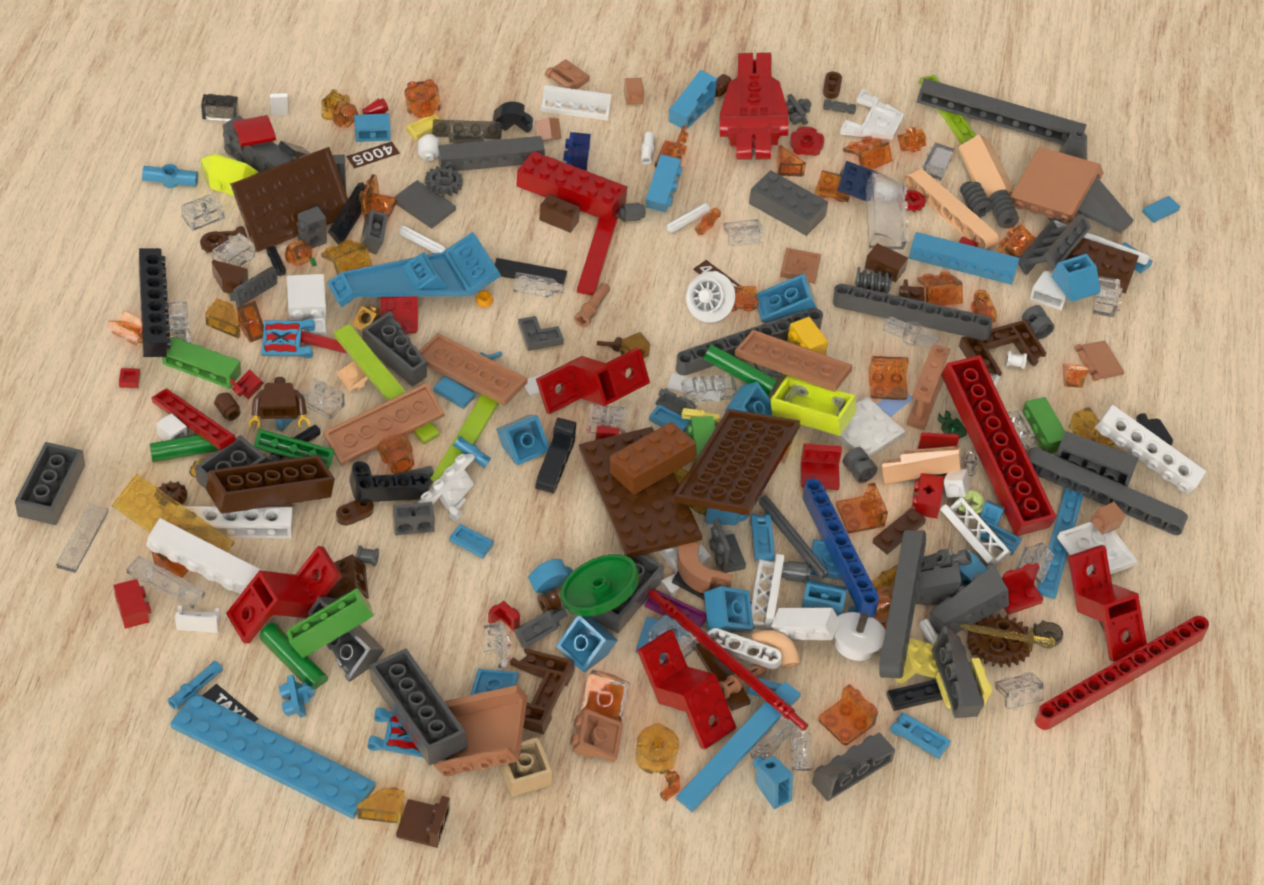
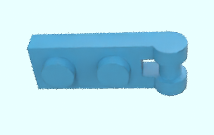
[750,514,775,561]
[890,713,951,759]

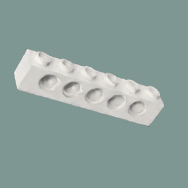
[1095,404,1206,495]
[170,506,293,538]

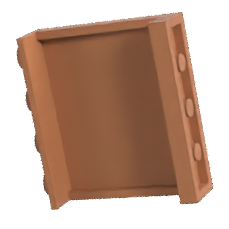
[1010,147,1104,223]
[434,685,528,776]

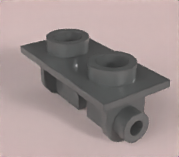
[655,388,697,416]

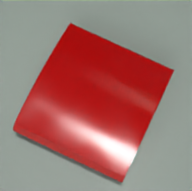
[233,115,276,147]

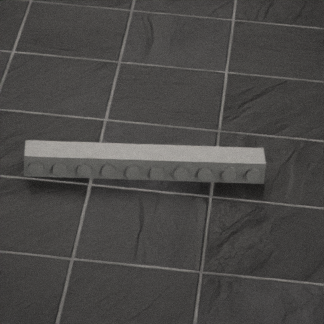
[917,78,1087,144]

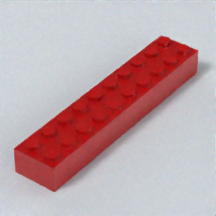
[941,355,1056,536]

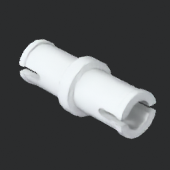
[640,132,655,165]

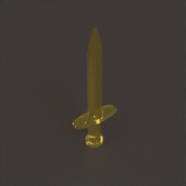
[959,624,1055,651]

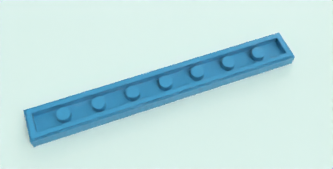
[1037,488,1083,599]
[676,682,801,812]

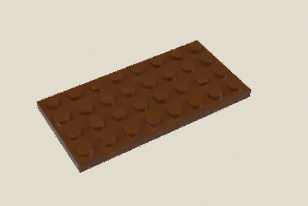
[674,409,800,515]
[579,427,702,558]

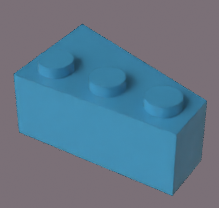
[669,70,717,131]
[646,154,683,212]

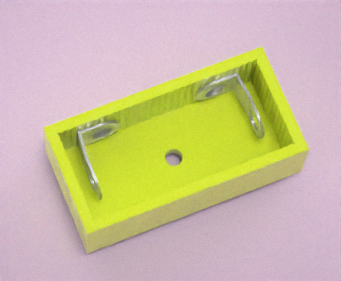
[771,376,856,436]

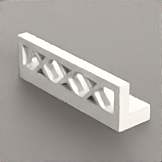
[541,85,611,120]
[940,497,1011,567]
[751,554,785,630]

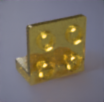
[321,240,373,275]

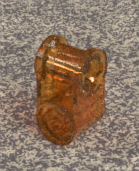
[971,290,997,323]

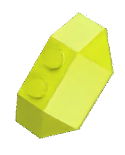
[201,154,259,196]

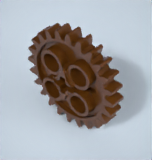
[967,614,1034,668]

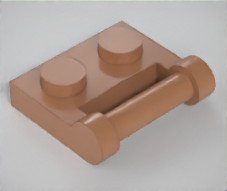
[545,59,590,89]

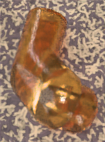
[660,771,680,801]

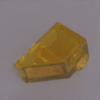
[205,298,240,339]
[357,787,405,824]

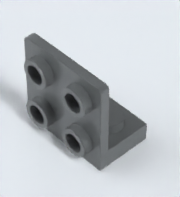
[709,519,746,573]

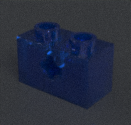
[563,132,591,170]

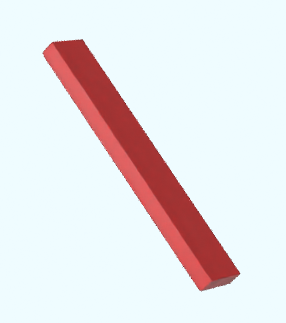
[577,216,618,296]
[151,388,236,450]

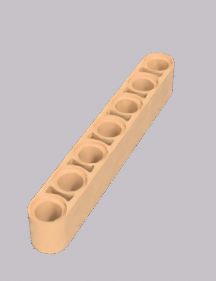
[904,168,999,249]

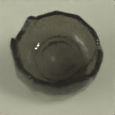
[1033,620,1064,648]

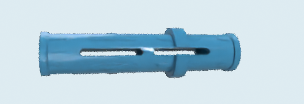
[167,661,223,710]

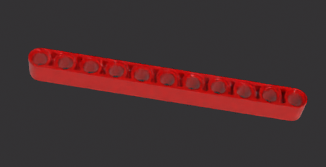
[1035,616,1209,730]

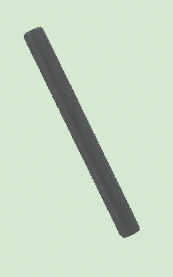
[759,495,829,580]

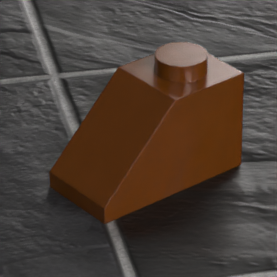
[211,260,248,294]

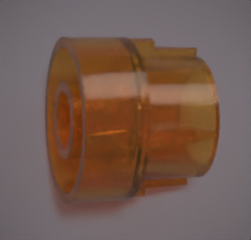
[377,434,414,474]

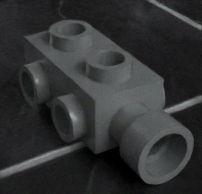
[921,548,972,572]

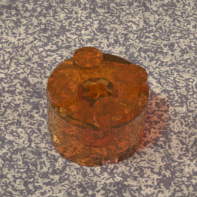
[404,79,441,118]

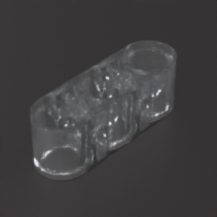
[681,374,737,402]

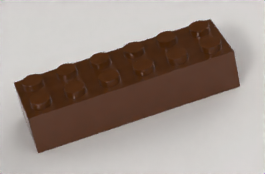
[206,455,335,514]

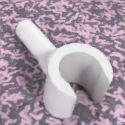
[448,498,466,521]

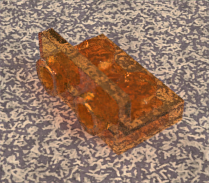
[996,224,1036,258]

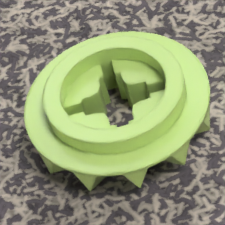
[955,490,986,514]

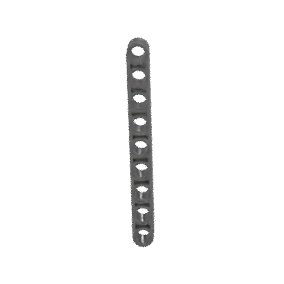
[833,284,992,340]
[675,308,823,375]
[1027,447,1188,535]
[879,530,926,678]

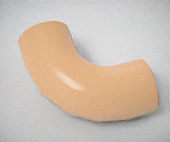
[752,630,800,668]

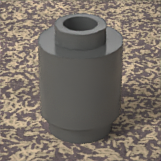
[618,203,646,222]
[781,561,811,583]

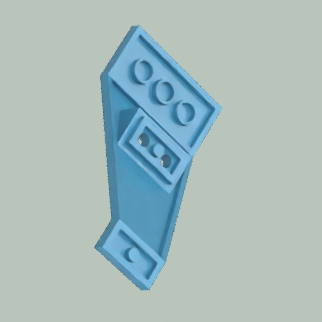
[327,232,501,307]

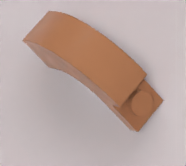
[676,541,733,594]

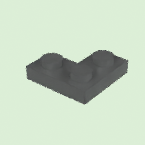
[518,316,564,351]

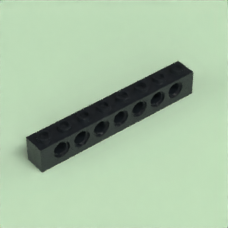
[139,248,171,357]

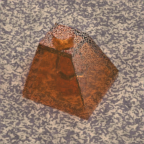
[580,670,630,722]

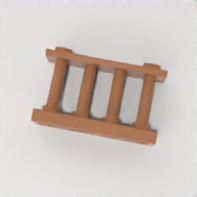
[907,344,951,430]

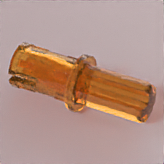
[695,208,721,235]

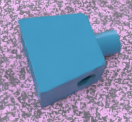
[753,756,793,809]

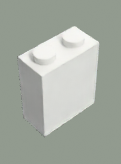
[287,274,326,321]

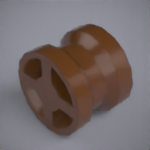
[537,589,561,612]

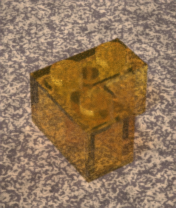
[1069,407,1120,446]

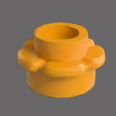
[476,291,494,308]

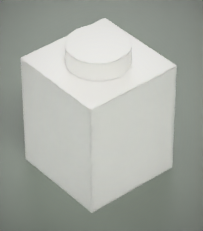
[156,413,188,441]
[944,469,971,498]

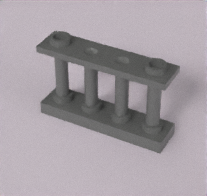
[1018,214,1091,275]

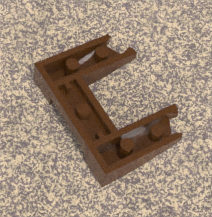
[959,320,1047,376]
[510,648,575,735]

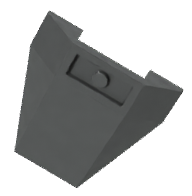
[1076,178,1134,233]

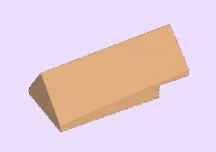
[958,134,1014,198]
[882,446,961,484]

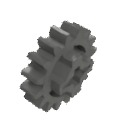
[425,166,463,197]

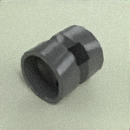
[1022,305,1055,340]
[842,447,878,483]

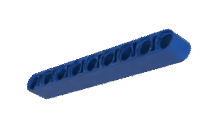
[803,479,879,617]

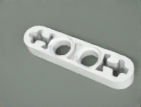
[707,628,782,669]

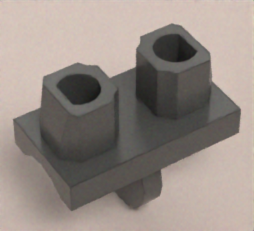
[786,94,811,125]

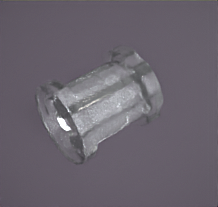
[960,452,980,477]

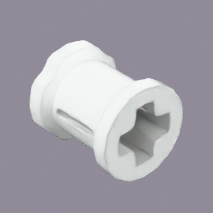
[1005,351,1027,370]

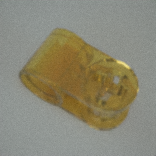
[321,89,350,120]

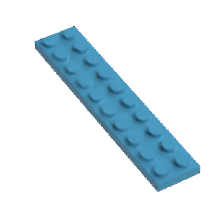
[170,693,376,819]

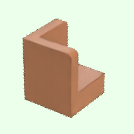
[535,118,562,141]

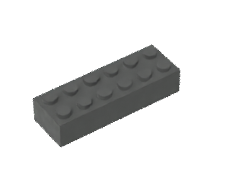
[223,115,294,172]
[369,648,467,766]

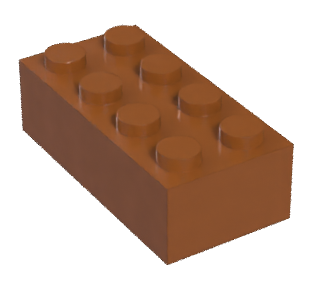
[610,421,696,495]

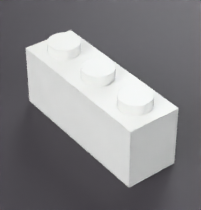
[771,608,840,640]

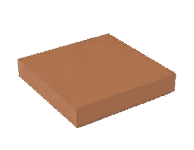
[780,247,821,284]

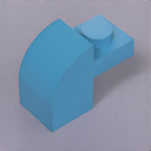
[528,559,573,594]

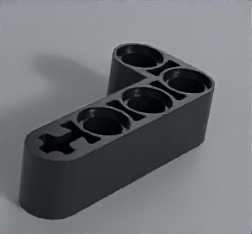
[535,417,577,494]
[349,461,431,502]

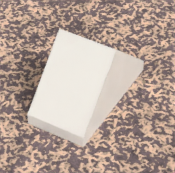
[270,93,288,115]

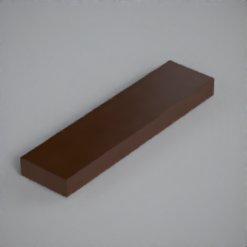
[694,642,751,711]

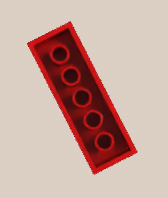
[516,151,628,221]

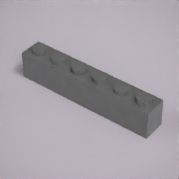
[438,136,545,171]

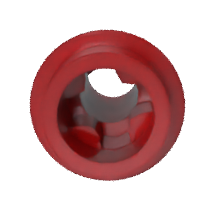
[362,98,389,115]

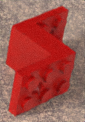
[536,348,650,414]
[1068,545,1147,662]
[226,546,342,644]
[637,630,737,749]

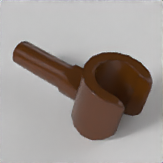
[221,226,247,241]
[597,337,622,352]

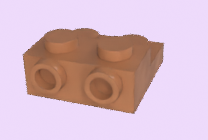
[570,709,623,762]

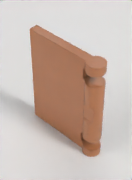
[1074,341,1124,381]

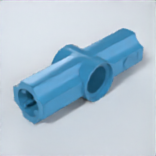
[142,164,198,188]

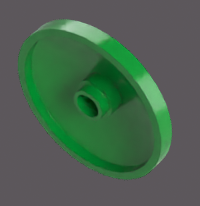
[560,554,640,616]

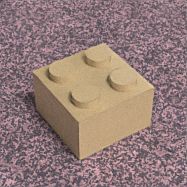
[498,737,553,797]

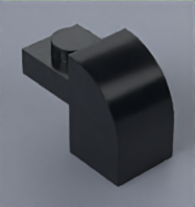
[493,101,533,133]

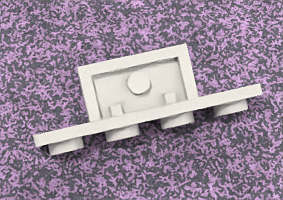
[417,454,475,510]

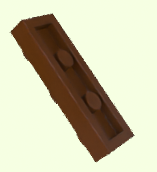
[872,508,926,554]

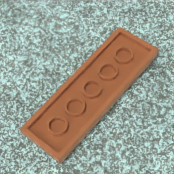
[735,330,852,392]
[419,333,528,406]
[323,383,445,466]

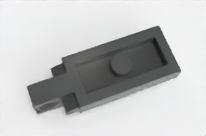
[513,609,568,648]

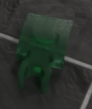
[937,410,967,439]

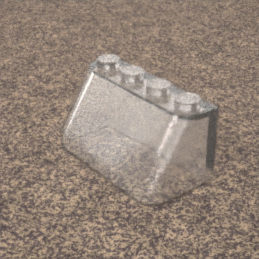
[866,172,910,250]

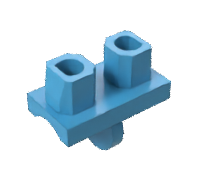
[279,675,315,718]

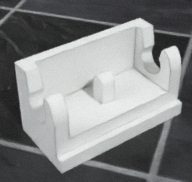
[175,605,221,633]

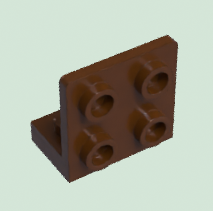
[319,554,369,599]
[396,796,450,848]

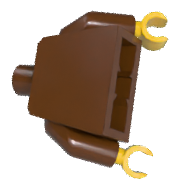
[249,377,310,429]

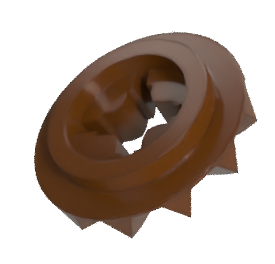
[200,231,230,255]
[155,480,188,508]

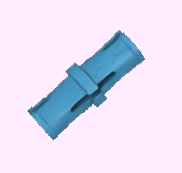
[453,436,491,468]

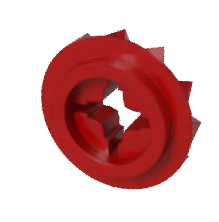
[898,190,926,213]

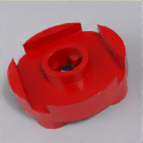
[790,127,825,156]

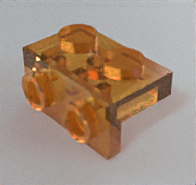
[814,170,851,202]
[731,286,759,312]
[106,311,143,345]

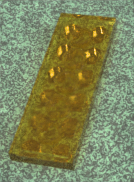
[112,474,235,553]

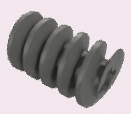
[960,181,992,218]
[989,190,1019,229]
[855,267,893,294]

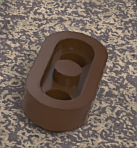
[823,71,842,99]
[336,500,374,526]

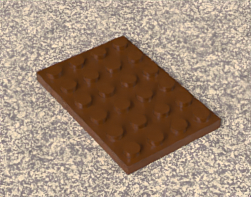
[230,147,348,252]

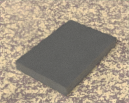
[393,180,456,229]

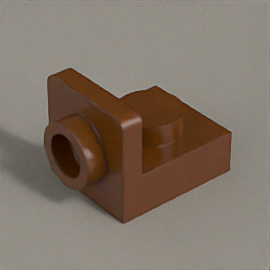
[899,279,925,302]

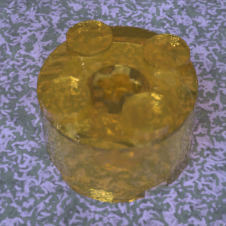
[635,723,680,774]

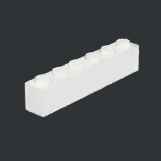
[145,518,263,594]

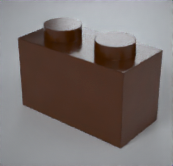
[539,194,580,233]
[865,243,908,283]

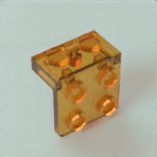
[359,174,397,221]
[868,356,909,400]
[818,684,878,746]

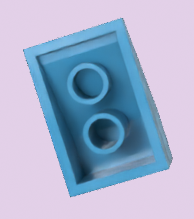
[754,274,818,322]

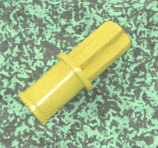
[681,408,720,425]

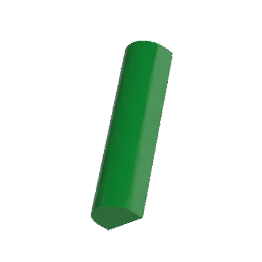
[703,345,776,395]
[254,429,334,469]
[149,435,219,463]
[260,623,328,690]

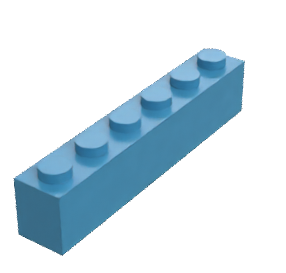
[909,232,1019,285]

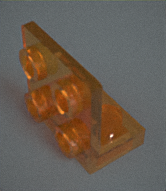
[655,125,689,168]
[843,136,893,170]
[917,272,963,306]
[836,482,888,533]

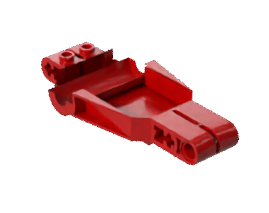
[720,52,788,160]

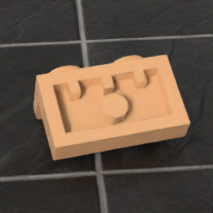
[336,360,369,391]

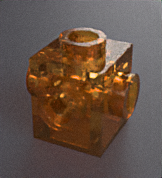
[897,127,927,153]

